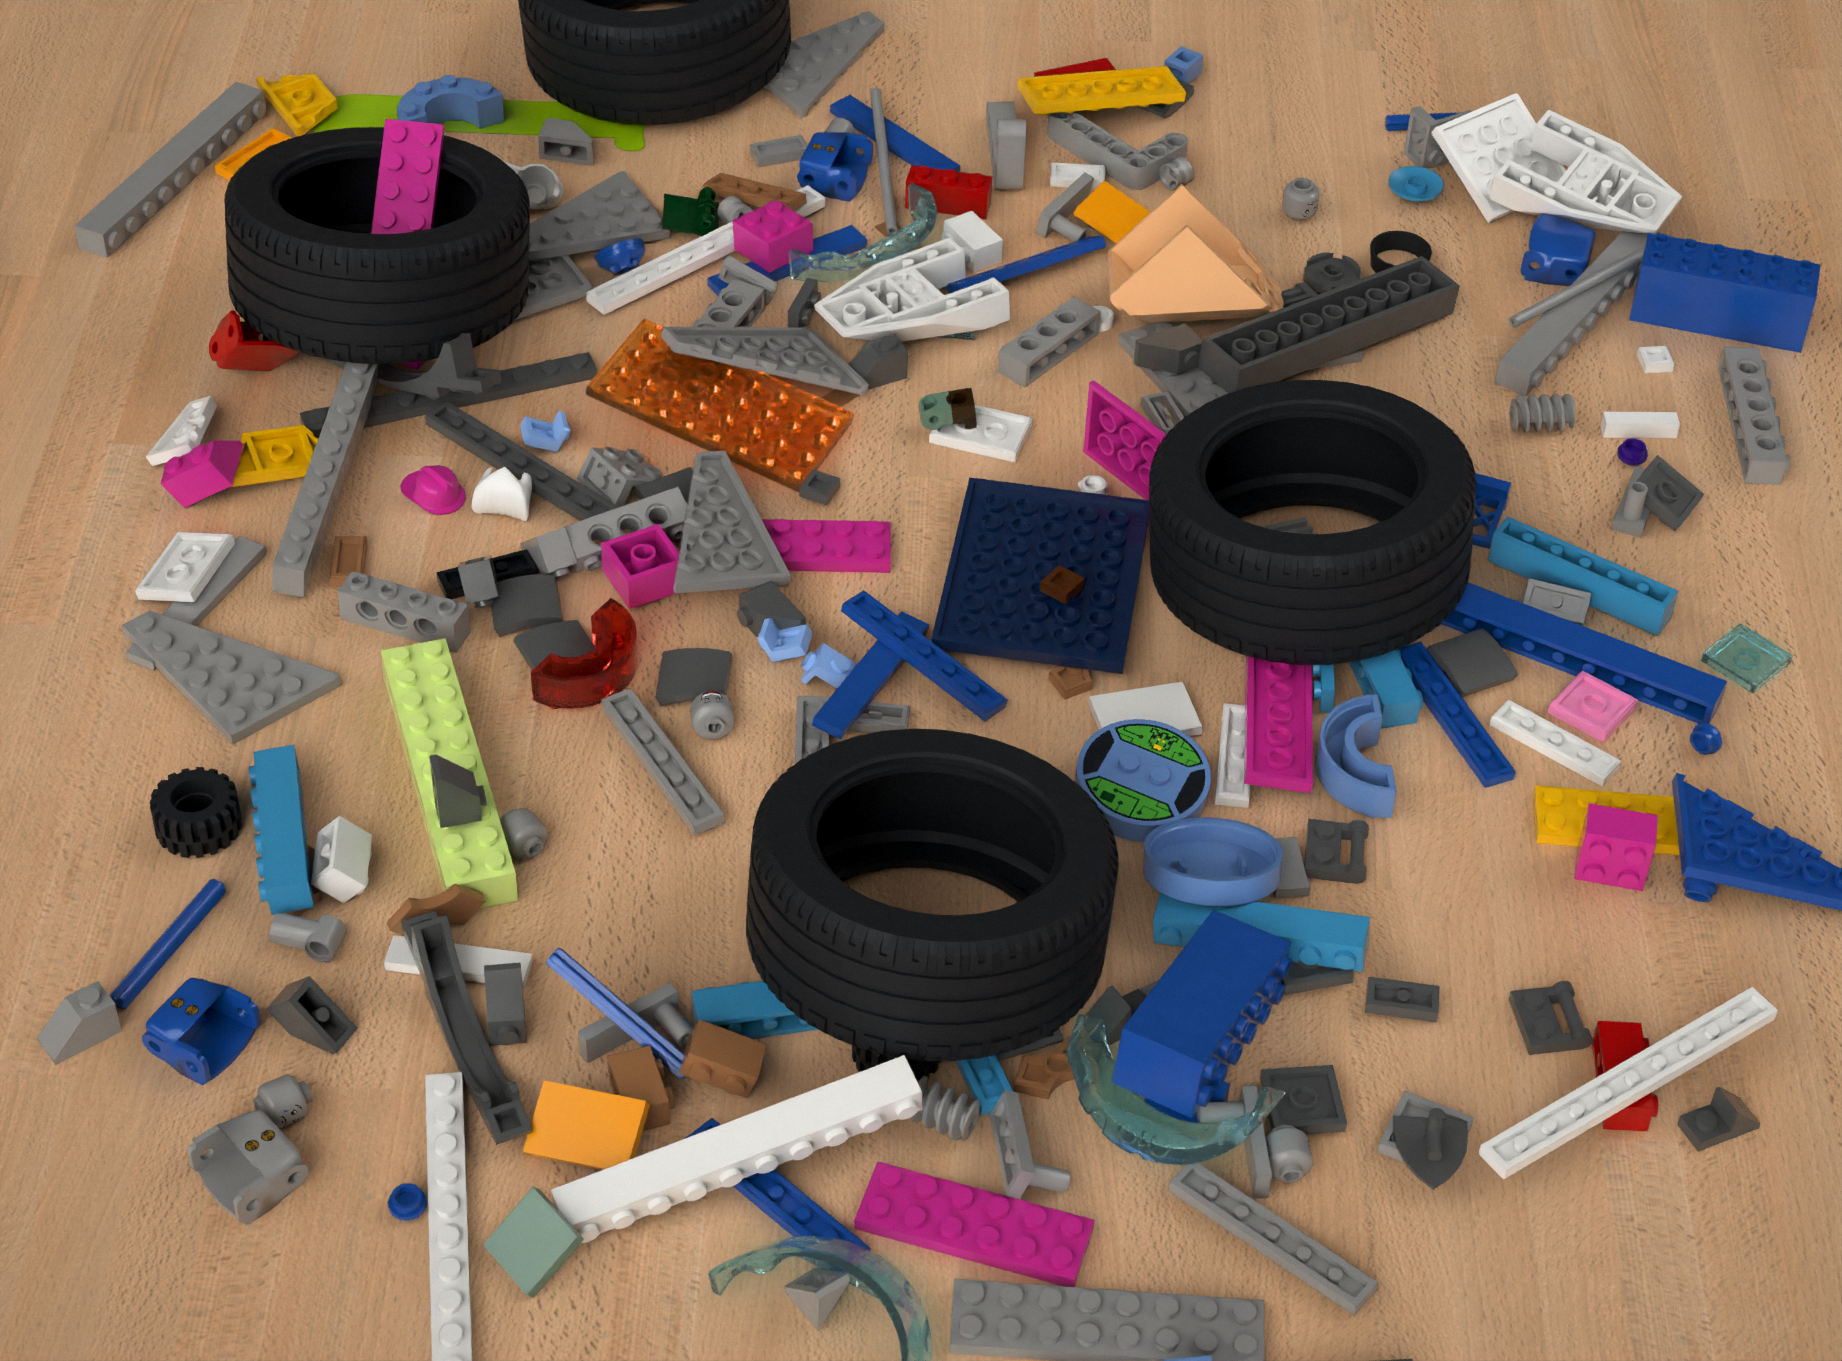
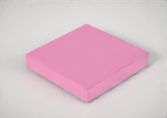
[1547,670,1638,743]

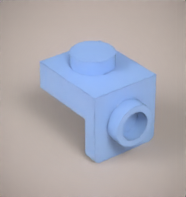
[520,411,571,452]
[758,618,813,662]
[800,643,856,688]

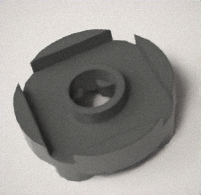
[1303,252,1360,295]

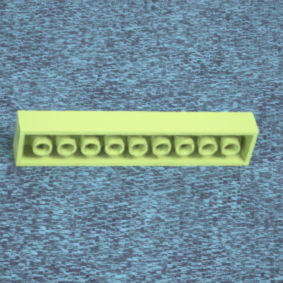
[381,638,518,909]

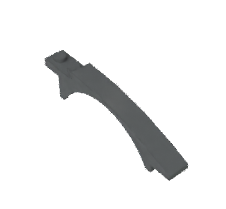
[323,333,502,398]
[401,911,532,1145]

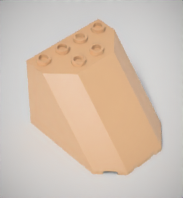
[1108,184,1284,323]

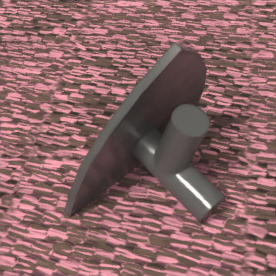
[1393,1108,1468,1190]

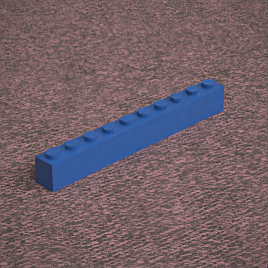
[1441,583,1727,724]

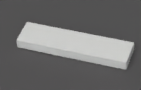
[1490,700,1621,787]
[1215,703,1250,808]
[384,935,533,989]

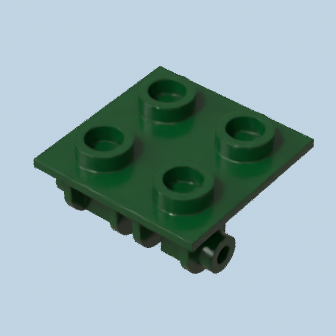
[662,187,719,236]

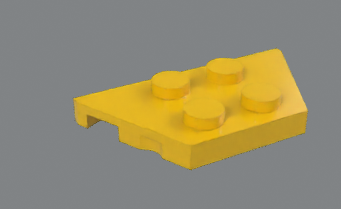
[256,73,338,137]
[230,425,318,487]

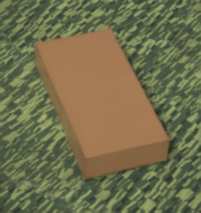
[329,536,367,587]

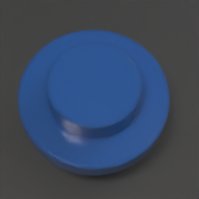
[1690,722,1722,755]
[1683,877,1718,902]
[388,1183,427,1221]

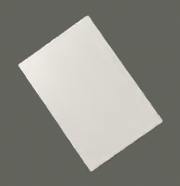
[929,405,1033,463]
[135,532,236,602]
[1089,681,1202,737]

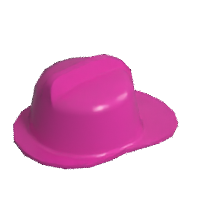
[400,465,466,515]

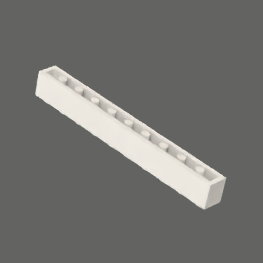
[551,1055,923,1243]

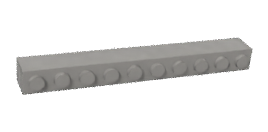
[74,82,266,258]
[1495,231,1661,396]
[272,362,378,598]

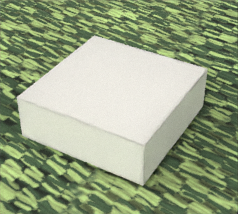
[1637,346,1674,373]

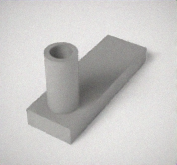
[1036,173,1094,242]
[1611,466,1651,538]
[578,983,693,1063]
[1197,1086,1272,1199]
[990,1090,1070,1199]

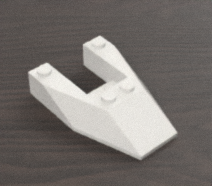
[1490,110,1682,234]
[814,238,1010,342]

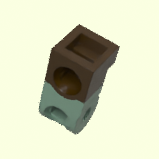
[918,387,977,430]

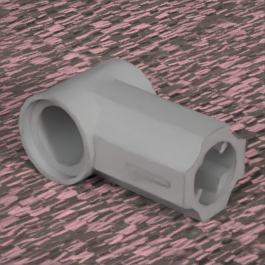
[269,912,347,962]

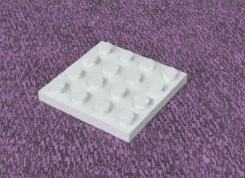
[1431,93,1566,223]

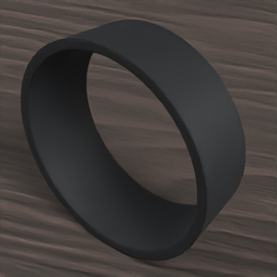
[1370,231,1432,273]

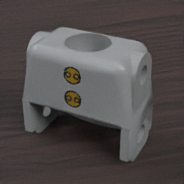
[187,1110,309,1225]

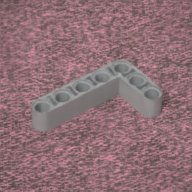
[986,102,1026,189]
[1047,112,1188,190]

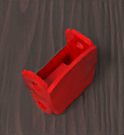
[209,310,298,371]

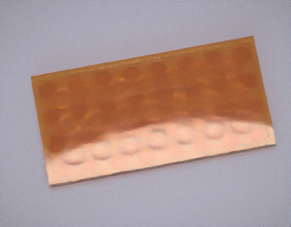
[586,318,854,492]

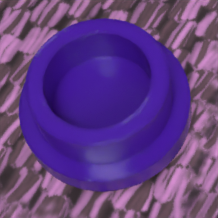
[1617,438,1648,466]

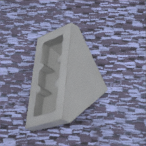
[784,1268,851,1331]

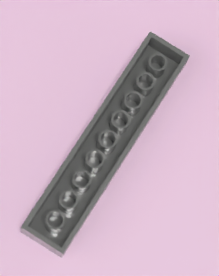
[1198,256,1460,393]

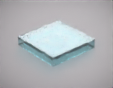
[1701,623,1793,694]

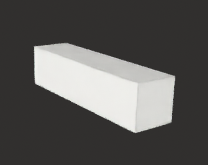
[1600,412,1680,438]

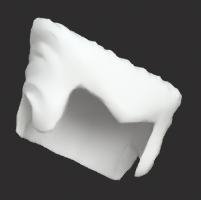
[516,164,564,210]
[471,467,532,521]

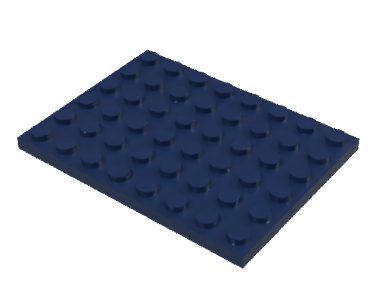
[931,477,1149,674]

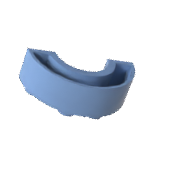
[397,75,504,129]
[1316,694,1397,818]

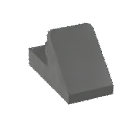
[1079,986,1146,1049]
[1677,1087,1760,1151]

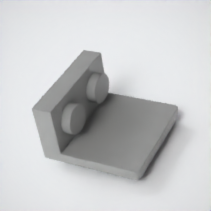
[1403,106,1472,169]
[577,447,662,507]

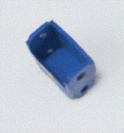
[797,132,873,202]
[1521,213,1595,286]
[142,977,261,1085]

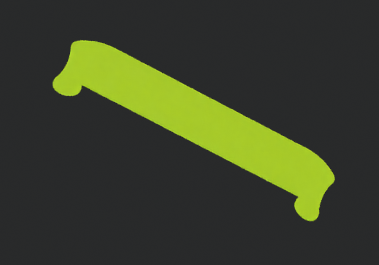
[313,94,646,151]

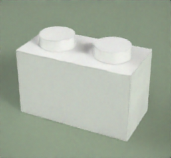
[942,211,1003,273]
[311,816,372,903]

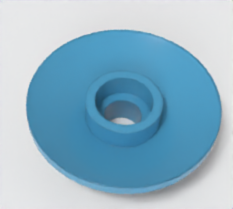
[1388,166,1443,201]

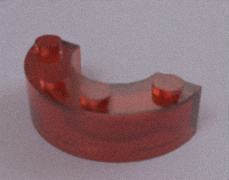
[531,598,638,709]

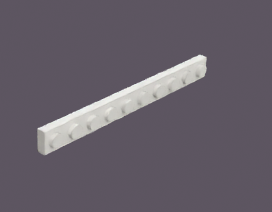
[586,185,825,315]
[1479,987,1778,1180]
[425,1072,473,1361]

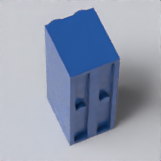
[1629,233,1821,353]
[1112,910,1292,1118]

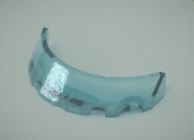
[788,183,937,282]
[1067,1014,1286,1165]
[708,1236,932,1361]

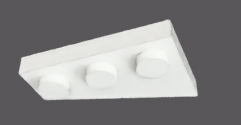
[146,396,217,466]

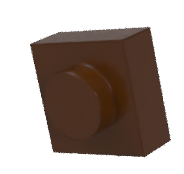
[1040,565,1085,604]

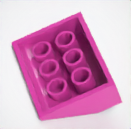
[1083,380,1166,500]

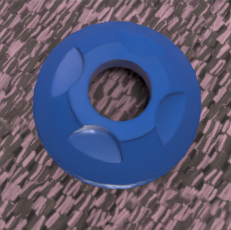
[594,238,646,275]

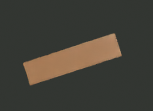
[703,173,807,211]

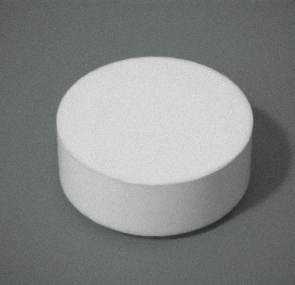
[1093,306,1114,332]

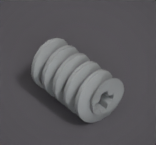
[1509,394,1575,432]
[910,1076,981,1141]

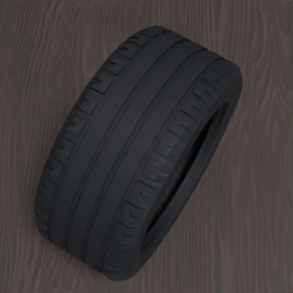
[518,0,791,125]
[224,127,530,364]
[1149,380,1476,665]
[746,729,1119,1061]

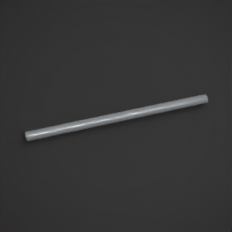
[870,88,898,235]
[1509,235,1672,328]

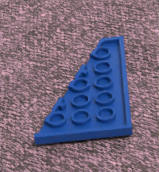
[1672,773,1842,911]

